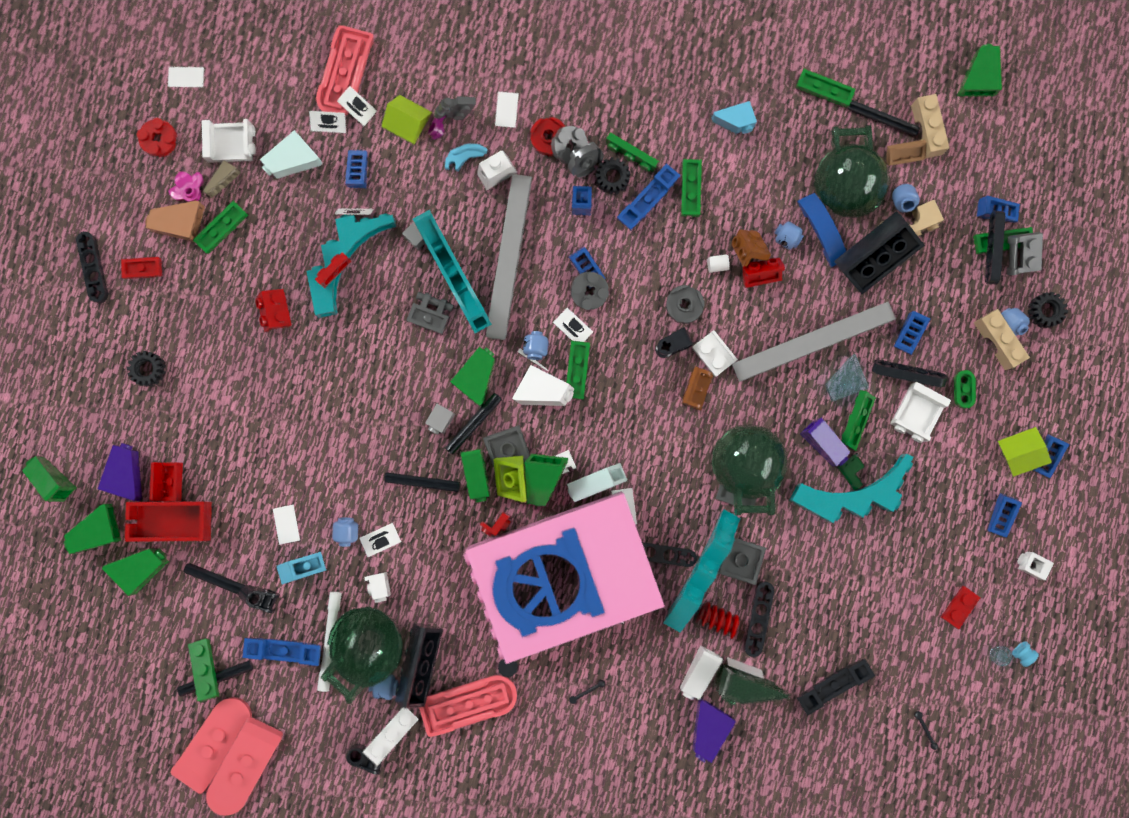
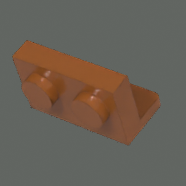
[732,229,771,267]

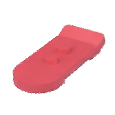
[316,26,374,116]
[419,675,517,737]
[171,697,252,794]
[206,717,283,816]

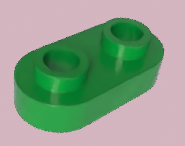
[954,370,976,409]

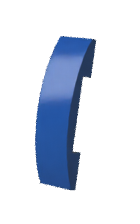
[617,163,681,230]
[797,193,846,268]
[242,638,321,666]

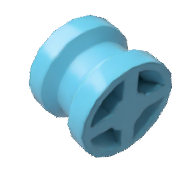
[1012,641,1039,667]

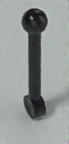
[569,680,606,704]
[914,711,938,750]

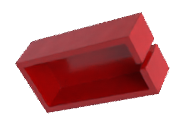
[125,502,212,542]

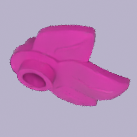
[168,172,204,202]

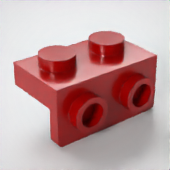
[743,257,785,288]
[255,289,292,332]
[150,462,183,501]
[480,512,512,537]

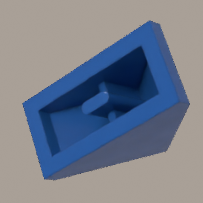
[572,186,592,216]

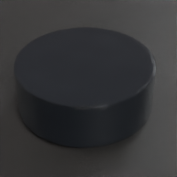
[498,659,518,677]

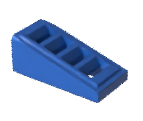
[345,150,368,188]
[977,196,1020,223]
[568,246,606,289]
[893,311,930,355]
[1033,434,1069,478]
[988,493,1022,538]

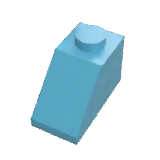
[712,101,757,134]
[276,552,326,584]

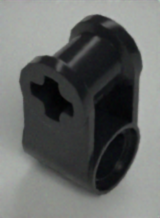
[655,327,694,358]
[239,585,280,613]
[346,744,386,775]

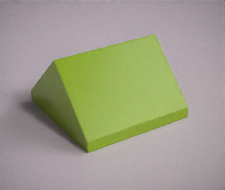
[381,95,432,144]
[998,427,1052,477]
[493,456,527,502]

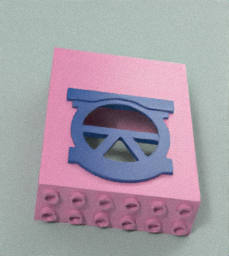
[464,491,665,664]

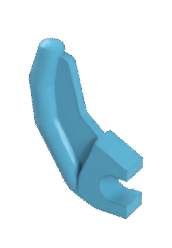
[445,144,488,171]

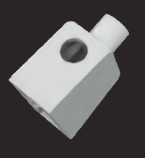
[477,150,517,190]

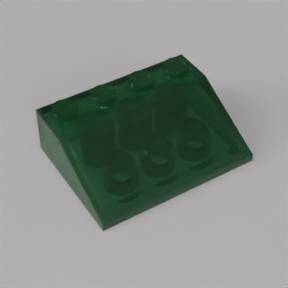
[712,663,790,706]

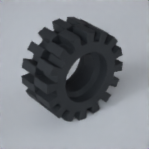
[596,157,630,195]
[1028,292,1068,328]
[127,351,166,387]

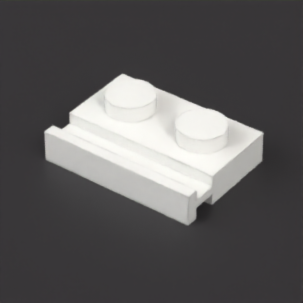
[692,330,738,377]

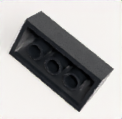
[834,211,925,294]
[395,623,443,709]

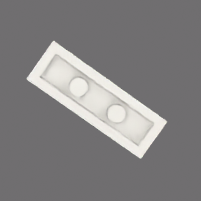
[363,708,418,766]

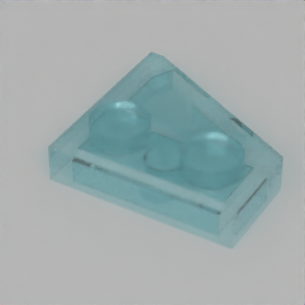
[825,354,869,402]

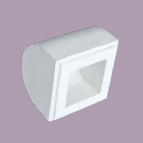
[707,254,729,273]

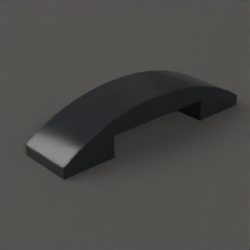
[797,658,875,716]

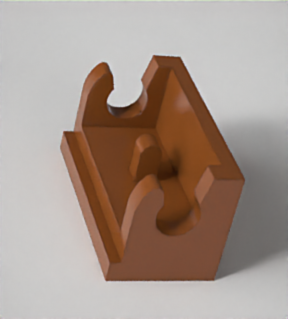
[681,366,713,411]

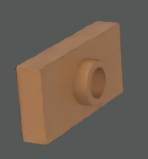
[886,140,927,166]

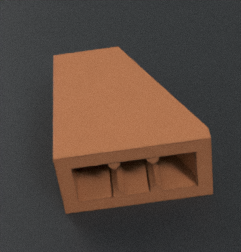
[145,201,205,242]

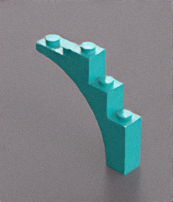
[413,210,492,333]
[307,214,397,318]
[789,453,913,523]
[663,509,741,633]

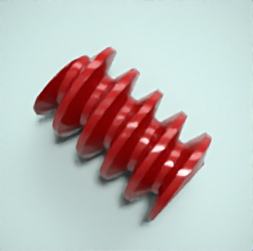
[695,601,739,639]

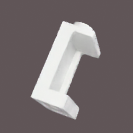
[202,119,256,163]
[890,382,951,443]

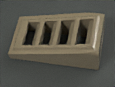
[203,160,241,198]

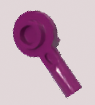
[428,115,446,140]

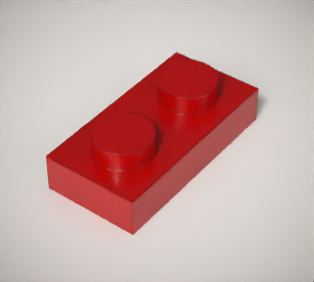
[315,252,352,288]
[121,257,162,279]
[941,586,980,630]

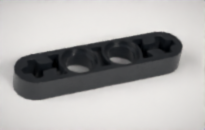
[985,210,1005,285]
[76,231,108,304]
[872,360,948,387]
[642,542,697,567]
[744,581,774,657]

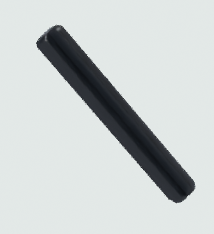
[848,100,920,136]
[445,393,502,455]
[384,472,460,492]
[184,563,254,599]
[177,660,253,697]

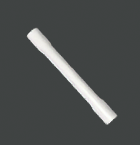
[317,592,342,692]

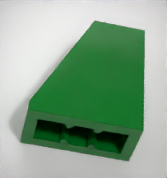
[958,44,1002,96]
[450,346,495,407]
[461,449,490,503]
[525,454,568,507]
[22,456,77,502]
[64,504,122,554]
[102,548,169,596]

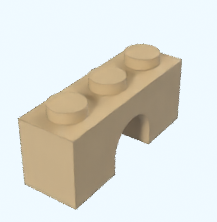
[911,94,949,158]
[878,200,944,237]
[974,309,1030,370]

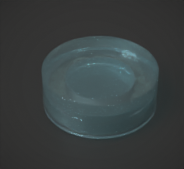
[990,646,1012,666]

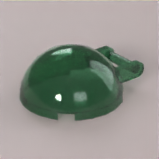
[814,125,890,218]
[712,424,788,516]
[321,607,403,704]

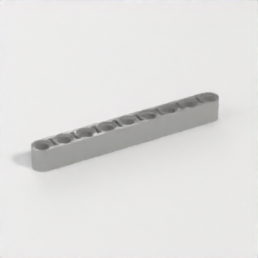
[486,174,532,340]
[732,302,896,382]

